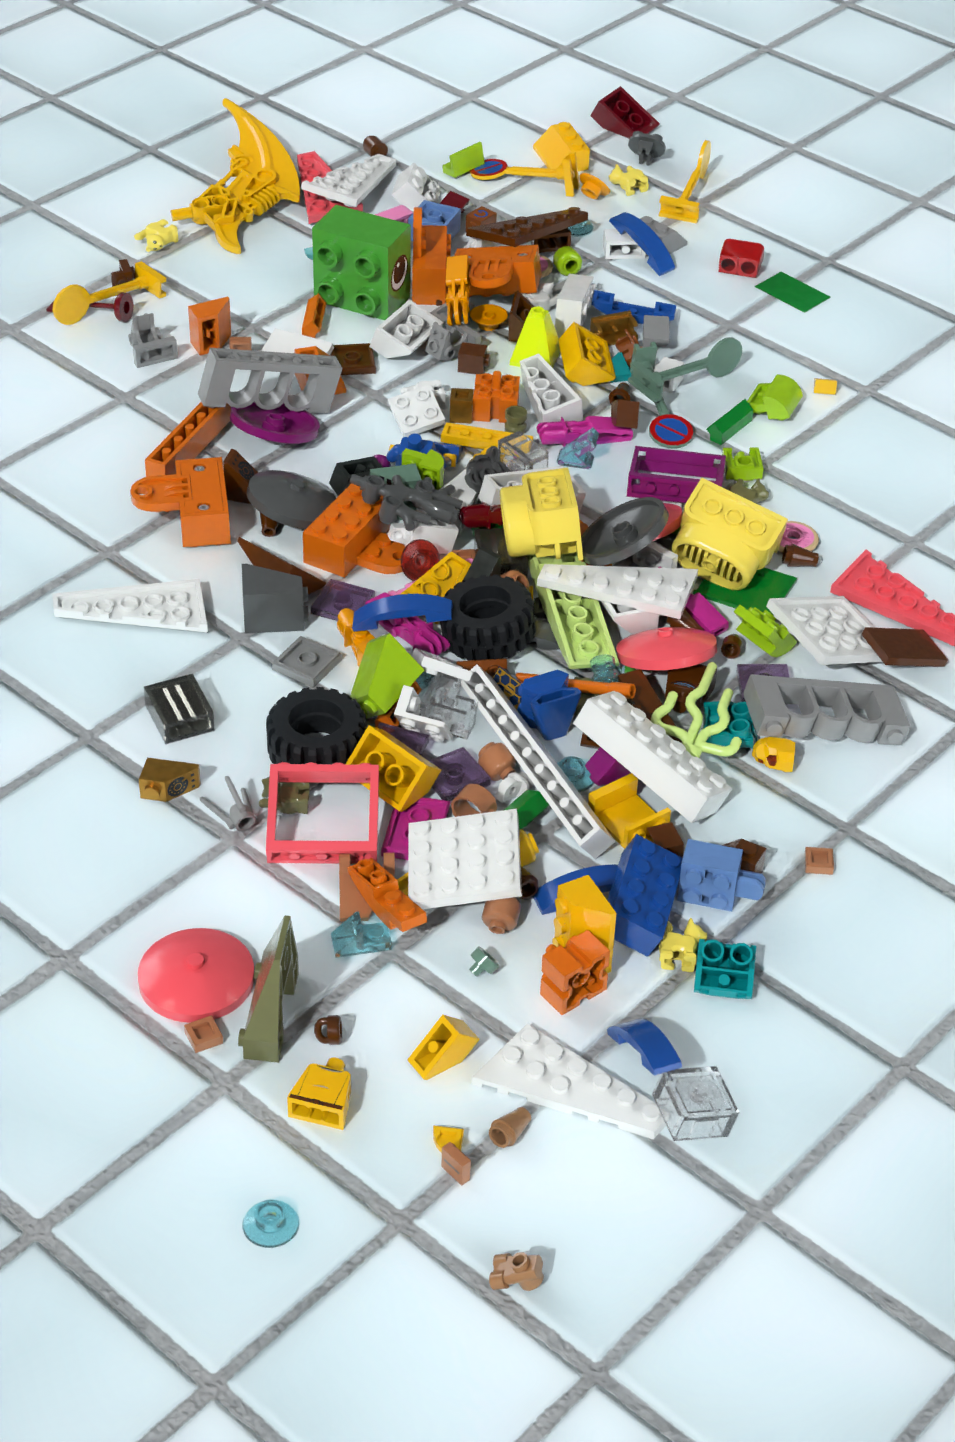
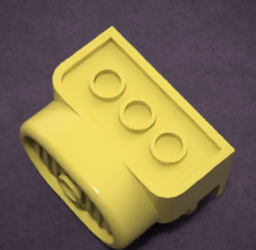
[499,468,583,561]
[671,478,788,590]

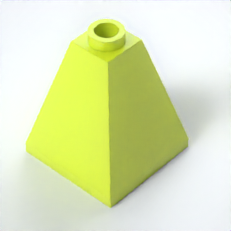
[509,306,560,368]

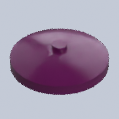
[230,401,320,444]

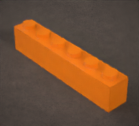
[145,402,231,477]

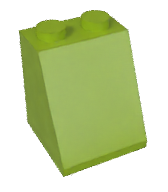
[350,633,425,719]

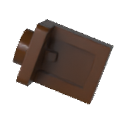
[111,259,135,287]

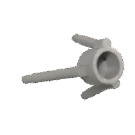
[200,776,257,831]

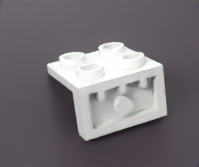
[633,537,683,568]
[394,685,453,743]

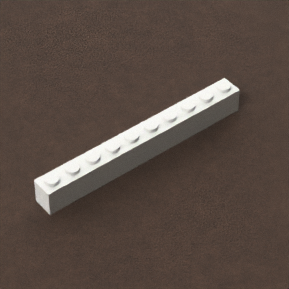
[458,664,616,859]

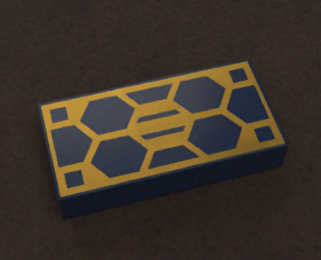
[493,666,523,710]

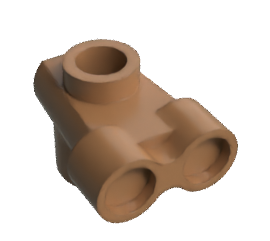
[489,1252,544,1291]

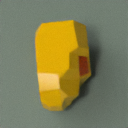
[752,737,795,772]

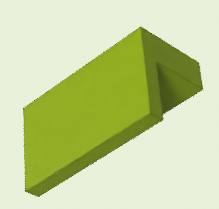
[442,142,485,178]

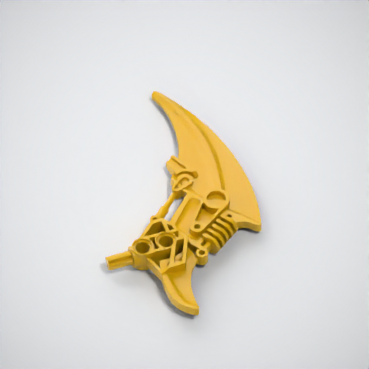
[170,98,300,254]

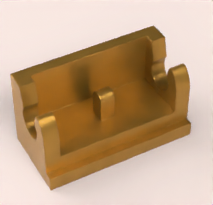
[590,310,638,346]

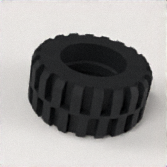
[440,574,536,661]
[266,687,367,764]

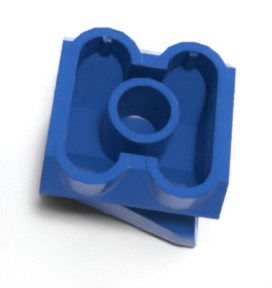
[517,670,581,741]

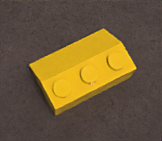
[533,122,590,171]
[558,322,616,386]
[345,725,441,812]
[552,875,616,973]

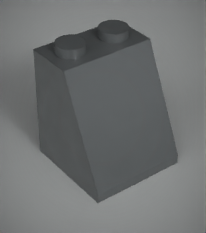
[242,564,309,633]

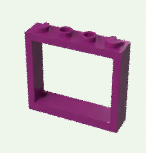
[626,446,726,503]

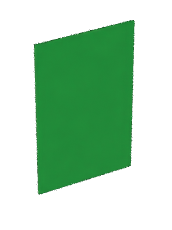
[755,272,831,313]

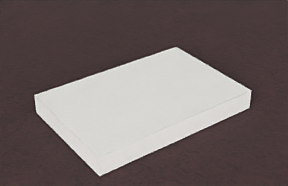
[261,328,334,355]

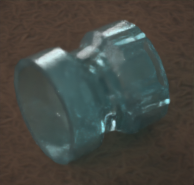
[590,654,619,683]

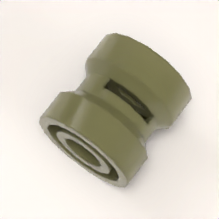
[505,406,527,435]

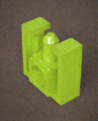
[722,447,763,481]

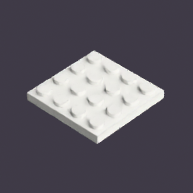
[766,596,883,666]
[408,809,522,909]

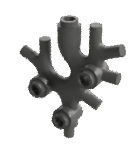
[350,474,463,531]

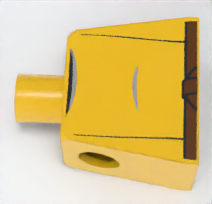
[287,1057,351,1130]

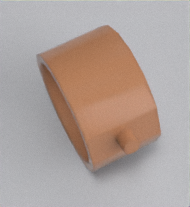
[451,784,497,817]

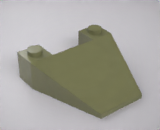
[238,915,299,1063]

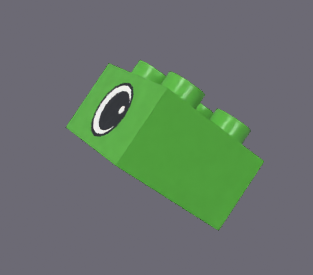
[312,205,411,320]

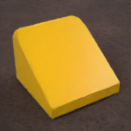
[814,378,837,395]

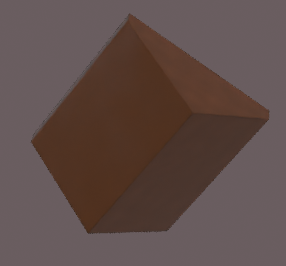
[508,291,534,342]

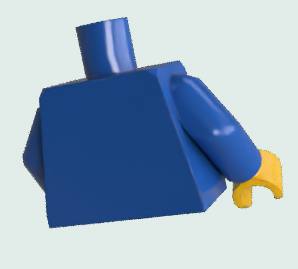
[386,433,457,469]

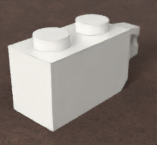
[388,518,459,555]

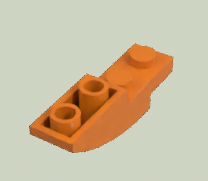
[347,858,427,932]

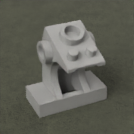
[128,313,178,368]
[425,318,482,361]

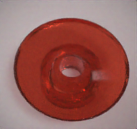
[401,539,440,581]

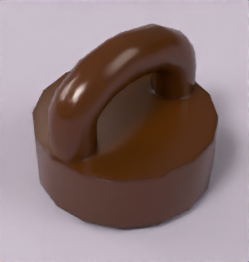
[314,1015,342,1045]

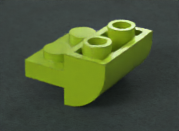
[747,374,803,420]
[402,448,444,490]
[734,605,797,657]

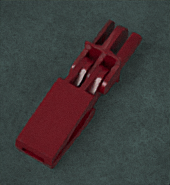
[458,502,503,529]

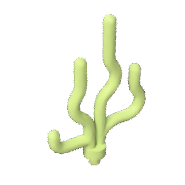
[651,662,742,758]

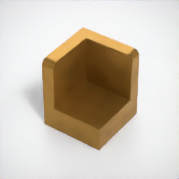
[450,388,474,424]

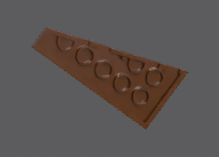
[466,207,588,247]

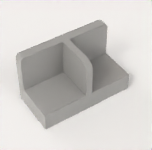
[642,315,670,347]

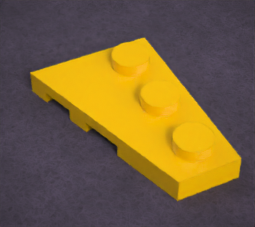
[399,551,471,624]

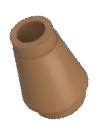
[489,1107,531,1148]

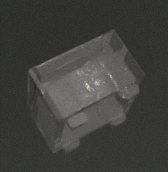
[498,431,549,472]
[652,1066,740,1141]

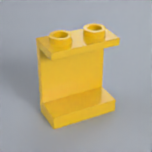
[588,773,671,849]

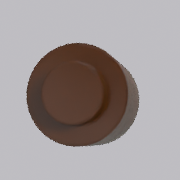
[363,136,388,157]

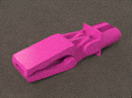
[536,416,633,448]
[658,566,729,637]
[365,592,450,655]

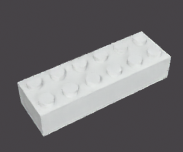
[573,691,732,823]

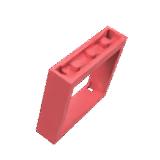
[266,762,379,864]

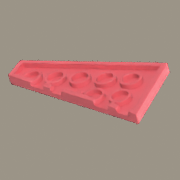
[297,151,363,224]
[830,549,955,646]

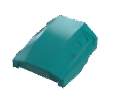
[703,701,758,749]
[694,939,756,999]

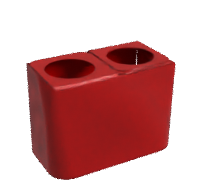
[718,239,764,278]

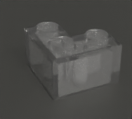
[419,672,478,740]

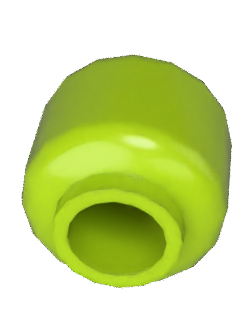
[553,246,582,276]

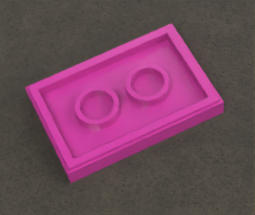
[381,797,450,860]

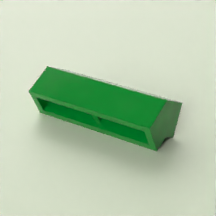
[706,399,753,445]
[504,790,549,830]

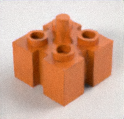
[472,371,520,423]
[540,930,610,1015]

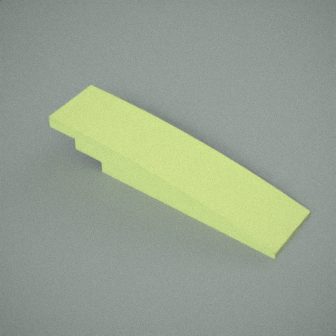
[525,553,619,669]

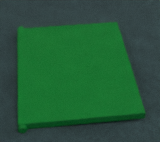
[693,567,797,616]

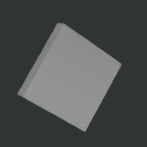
[272,636,342,688]

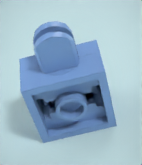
[408,200,461,244]
[677,839,766,912]

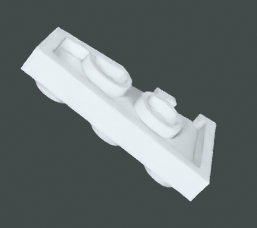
[412,648,473,682]

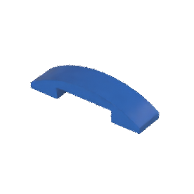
[609,212,675,276]
[591,290,676,324]
[352,594,453,632]
[533,864,618,915]
[607,1018,682,1076]

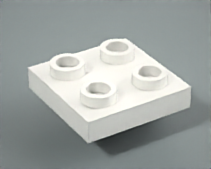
[388,385,446,437]

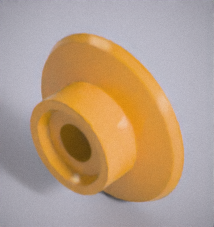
[580,173,610,199]
[470,304,508,331]

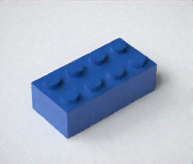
[607,834,683,957]

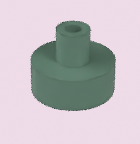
[469,946,500,977]

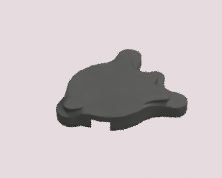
[465,446,510,494]

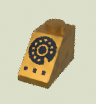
[139,757,201,802]

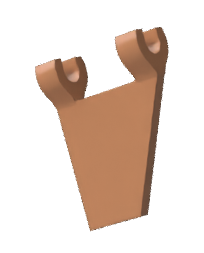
[339,853,395,922]

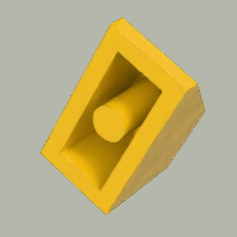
[407,1014,480,1080]

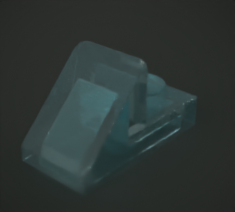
[557,428,599,469]
[331,911,392,958]

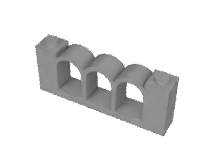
[198,348,342,414]
[743,674,911,746]

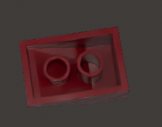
[590,86,660,139]

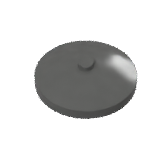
[247,470,336,529]
[581,497,669,566]

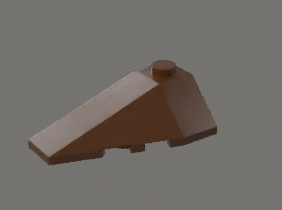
[237,537,326,595]

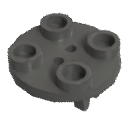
[628,131,666,166]

